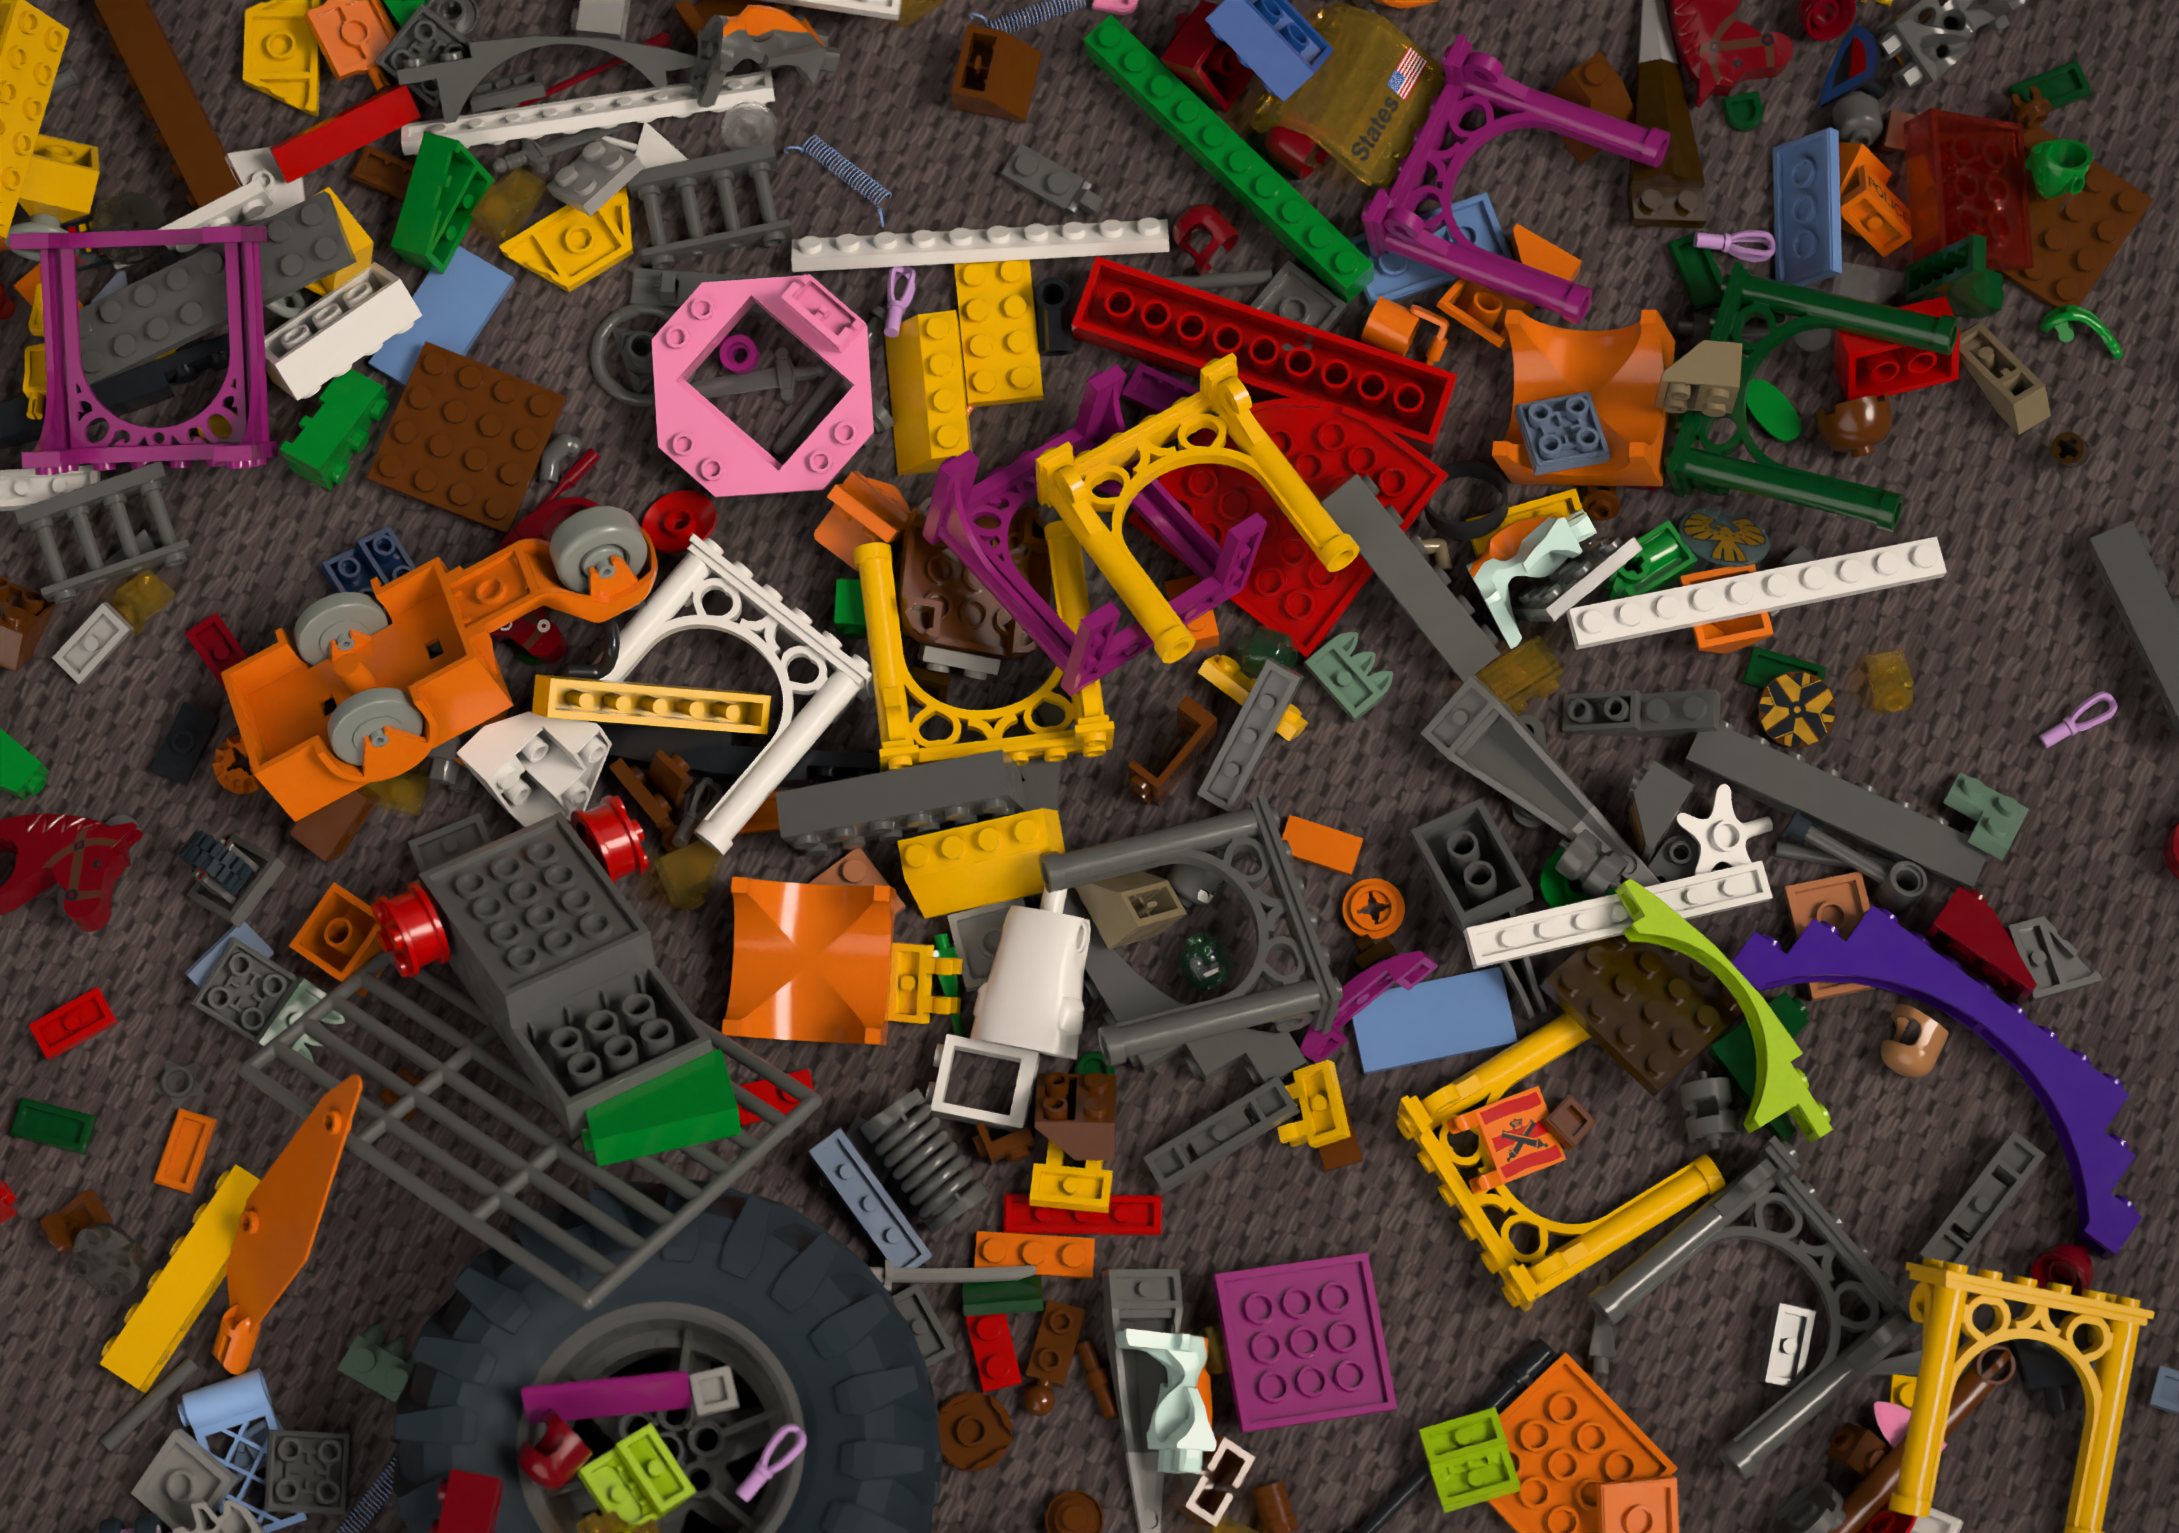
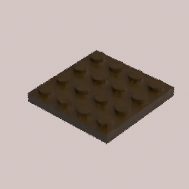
[1540,934,1743,1097]

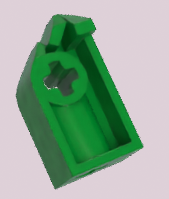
[1605,520,1698,601]

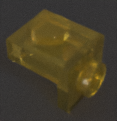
[112,569,176,636]
[1864,650,1913,714]

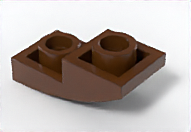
[649,749,694,810]

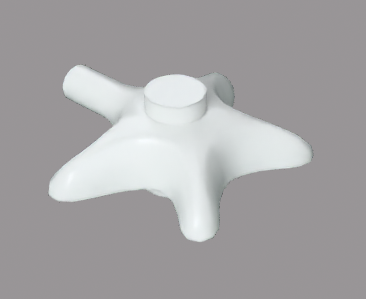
[1677,784,1773,876]

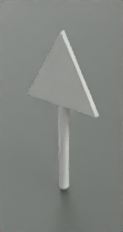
[581,123,688,169]

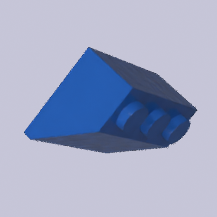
[1205,0,1334,102]

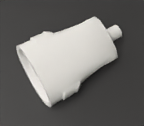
[970,885,1091,1060]

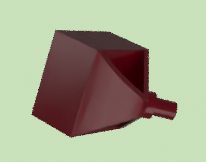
[1161,0,1255,113]

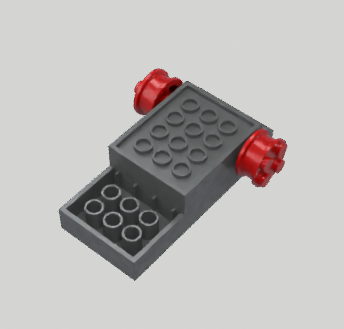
[370,795,713,1139]

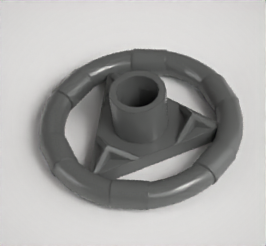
[590,304,698,407]

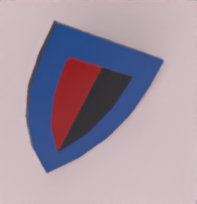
[1820,24,1887,108]

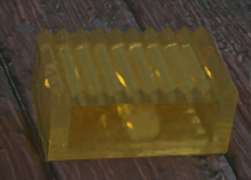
[1475,634,1564,716]

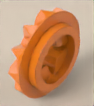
[212,734,264,794]
[1343,878,1405,940]

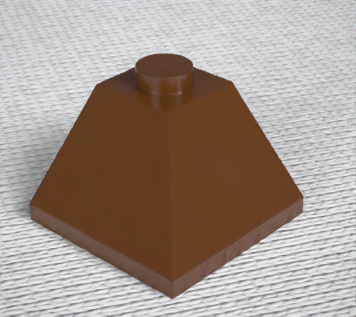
[1548,52,1635,164]

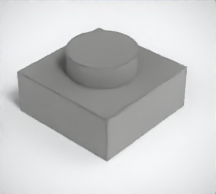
[689,1365,740,1417]

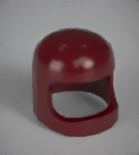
[1264,113,1337,179]
[1172,204,1240,276]
[518,1408,593,1490]

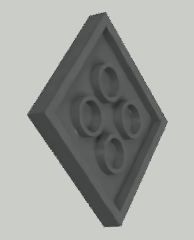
[1512,536,1643,621]

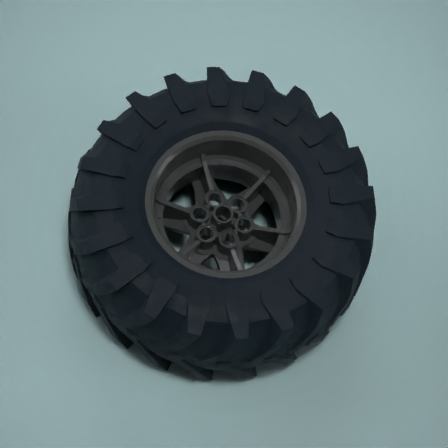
[392,1179,942,1533]

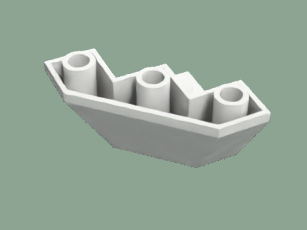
[457,711,612,828]

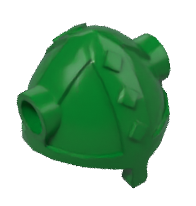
[2025,139,2094,199]

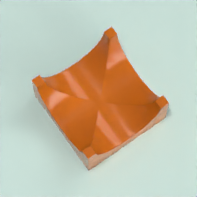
[1492,310,1675,486]
[722,877,896,1046]

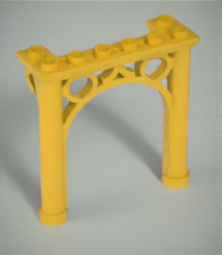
[1035,352,1360,664]
[853,520,1115,773]
[1396,1013,1726,1313]
[1889,1257,2155,1533]

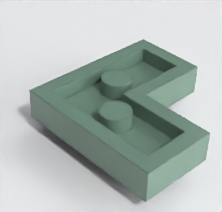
[1943,772,2029,860]

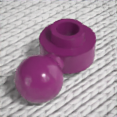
[717,333,760,375]

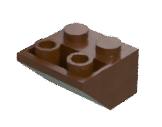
[951,24,1042,124]
[0,576,57,672]
[1035,1072,1117,1161]

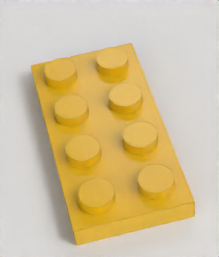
[954,259,1044,407]

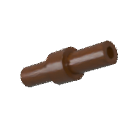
[1076,1340,1119,1420]

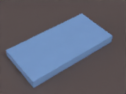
[1773,127,1842,286]
[1348,192,1513,310]
[368,246,515,387]
[1352,967,1518,1075]

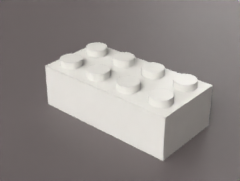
[264,262,422,401]

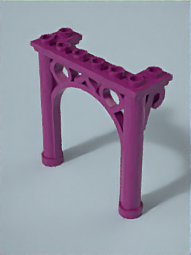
[1361,33,1670,325]

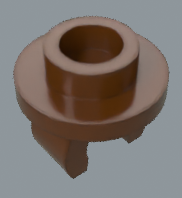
[2011,86,2052,128]
[1582,486,1620,521]

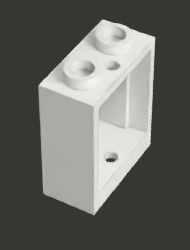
[925,1034,1040,1132]

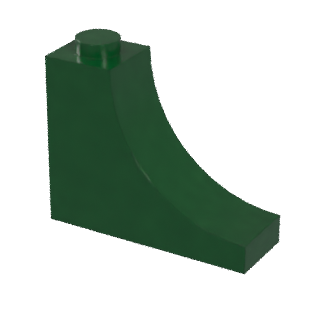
[1905,234,2004,319]
[1708,991,1810,1142]

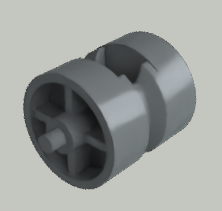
[1554,829,1629,899]
[1679,1071,1739,1150]

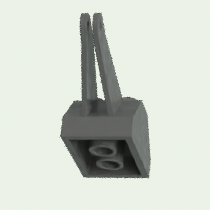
[1410,798,1547,1020]

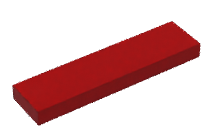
[269,84,421,184]
[1003,1194,1162,1236]

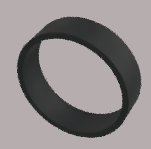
[1424,460,1509,540]

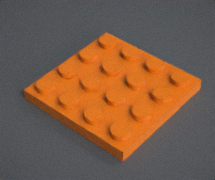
[1486,1352,1678,1533]

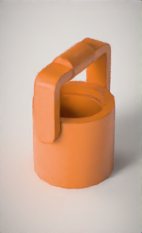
[1361,296,1450,366]

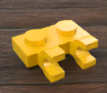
[888,942,963,1024]
[1277,1059,1351,1148]
[1029,1139,1113,1213]

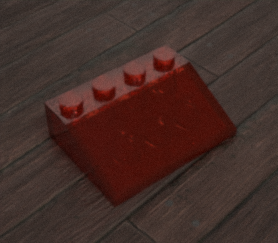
[1904,108,2034,270]

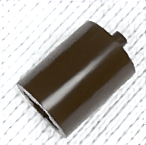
[2051,432,2090,468]

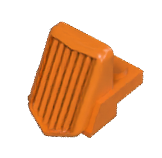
[814,471,911,572]

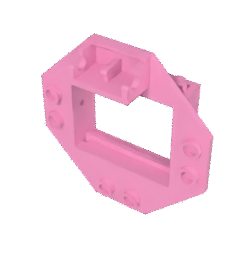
[652,274,874,498]

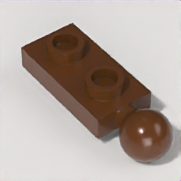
[609,758,692,854]
[1023,1299,1086,1416]

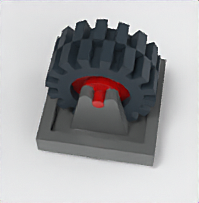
[178,829,286,928]

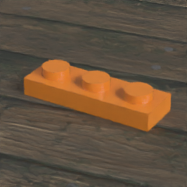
[974,1231,1095,1279]

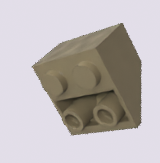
[1655,340,1743,417]
[1075,871,1187,949]

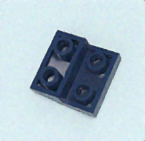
[320,526,416,613]

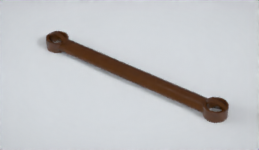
[1827,1345,2016,1533]

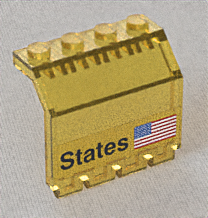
[1249,2,1445,188]

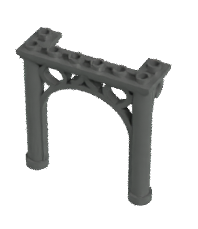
[1039,794,1343,1067]
[1586,1135,1923,1481]

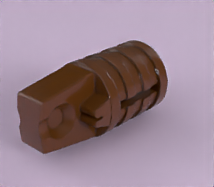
[1251,1481,1299,1533]

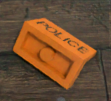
[1840,164,1914,258]

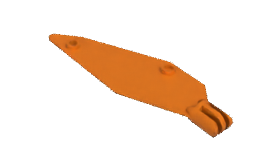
[212,1074,362,1375]

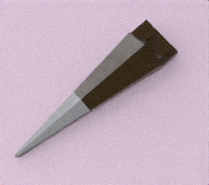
[1627,0,1707,228]

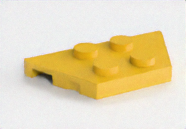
[243,0,322,116]
[499,184,633,293]

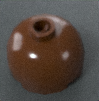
[1814,393,1893,458]

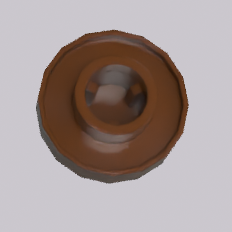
[1046,1490,1104,1533]

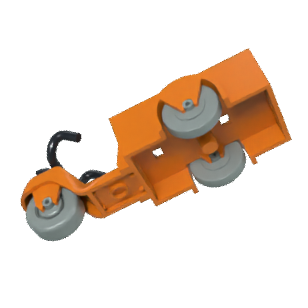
[221,506,658,822]

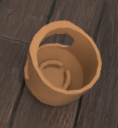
[1881,1004,1949,1078]

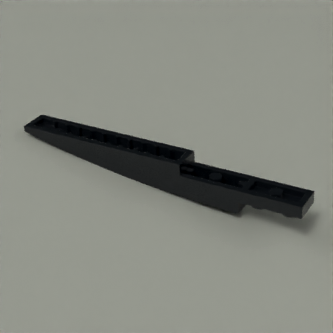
[0,333,230,450]
[598,724,880,788]

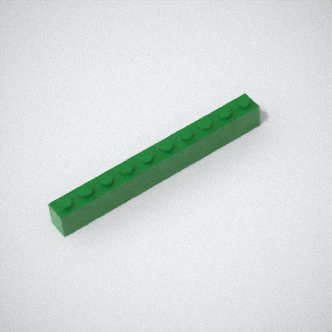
[1084,14,1374,304]

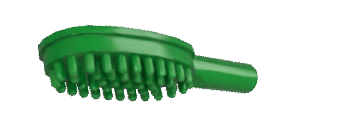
[1746,378,1802,443]

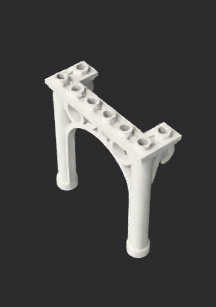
[582,534,875,856]

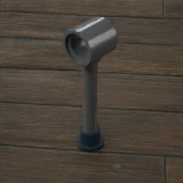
[1782,809,1927,913]

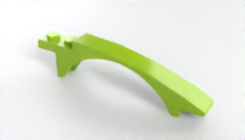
[1615,878,1833,1144]

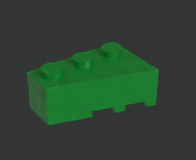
[391,131,495,274]
[279,369,389,491]

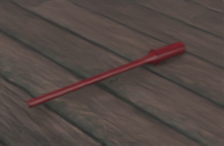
[502,31,672,110]
[490,447,601,556]

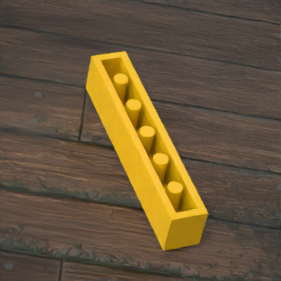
[532,674,771,735]
[99,1164,261,1394]

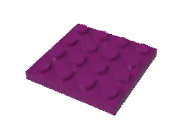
[1212,1252,1397,1434]

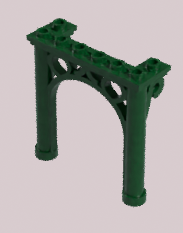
[1664,262,1959,532]

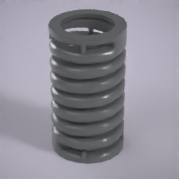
[859,1088,990,1235]

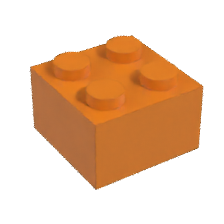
[289,882,385,997]

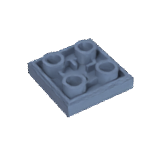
[1514,391,1611,475]

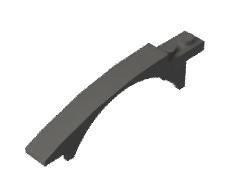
[396,34,697,124]

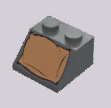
[1626,761,1694,866]

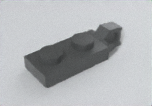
[1001,143,1103,216]

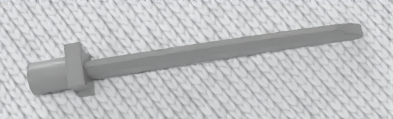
[869,1260,1036,1291]

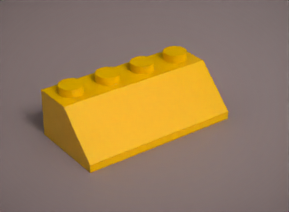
[885,310,972,476]
[897,808,1066,919]

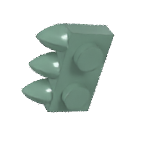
[1304,632,1393,722]
[255,977,345,1063]
[337,1324,419,1403]

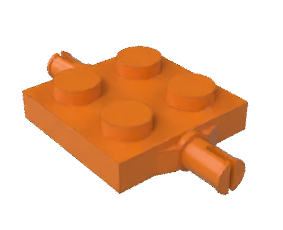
[304,0,397,92]

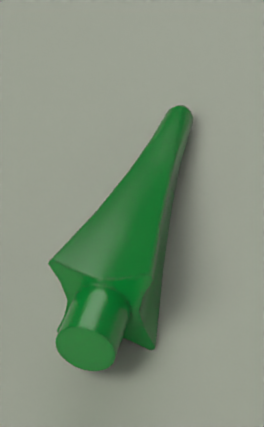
[933,933,964,1037]

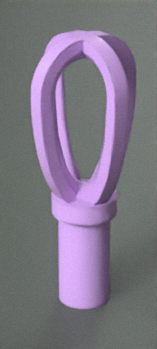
[1693,230,1775,262]
[884,266,916,337]
[2039,691,2118,749]
[735,1424,807,1502]

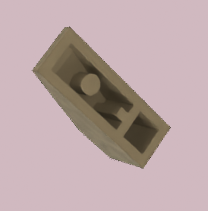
[1959,322,2051,435]

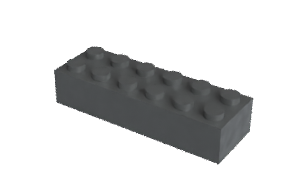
[776,749,1026,857]

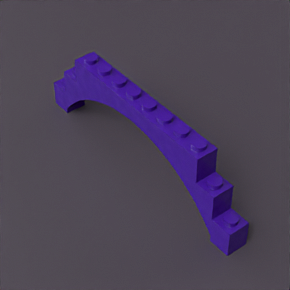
[1731,905,2142,1260]

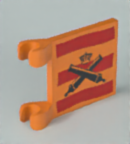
[1447,1086,1566,1194]

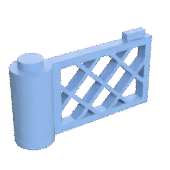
[177,1368,308,1533]

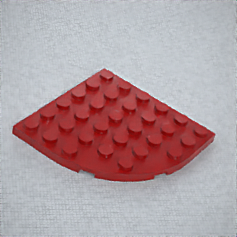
[1127,398,1449,658]

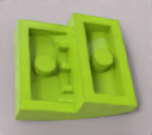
[1419,1407,1521,1513]
[577,1423,696,1533]

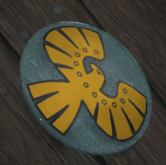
[1679,508,1770,567]

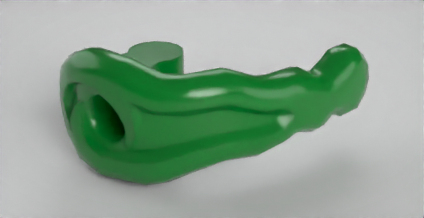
[2039,305,2123,360]

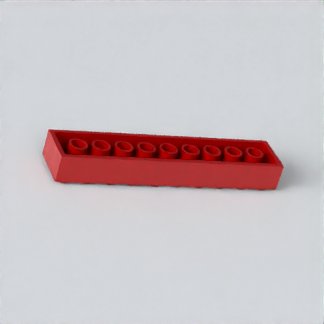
[1071,256,1457,456]

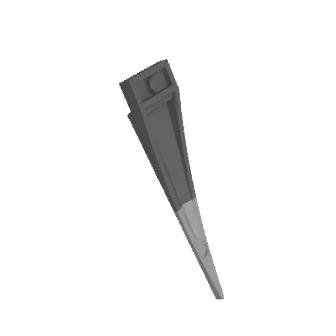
[1421,675,1661,887]
[1101,1269,1183,1533]

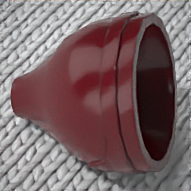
[1797,0,1856,42]
[2031,1243,2093,1296]

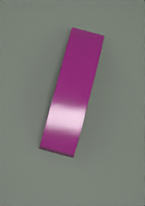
[1300,951,1438,1063]

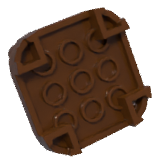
[897,496,1052,660]

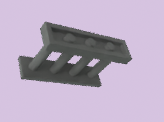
[628,143,793,270]
[14,461,195,605]

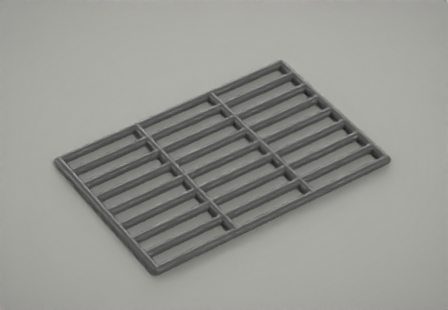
[238,950,822,1310]

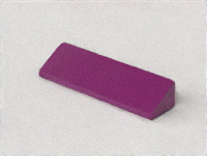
[521,1371,693,1424]

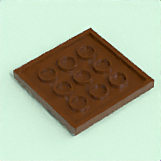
[1943,124,2154,309]
[366,341,567,535]

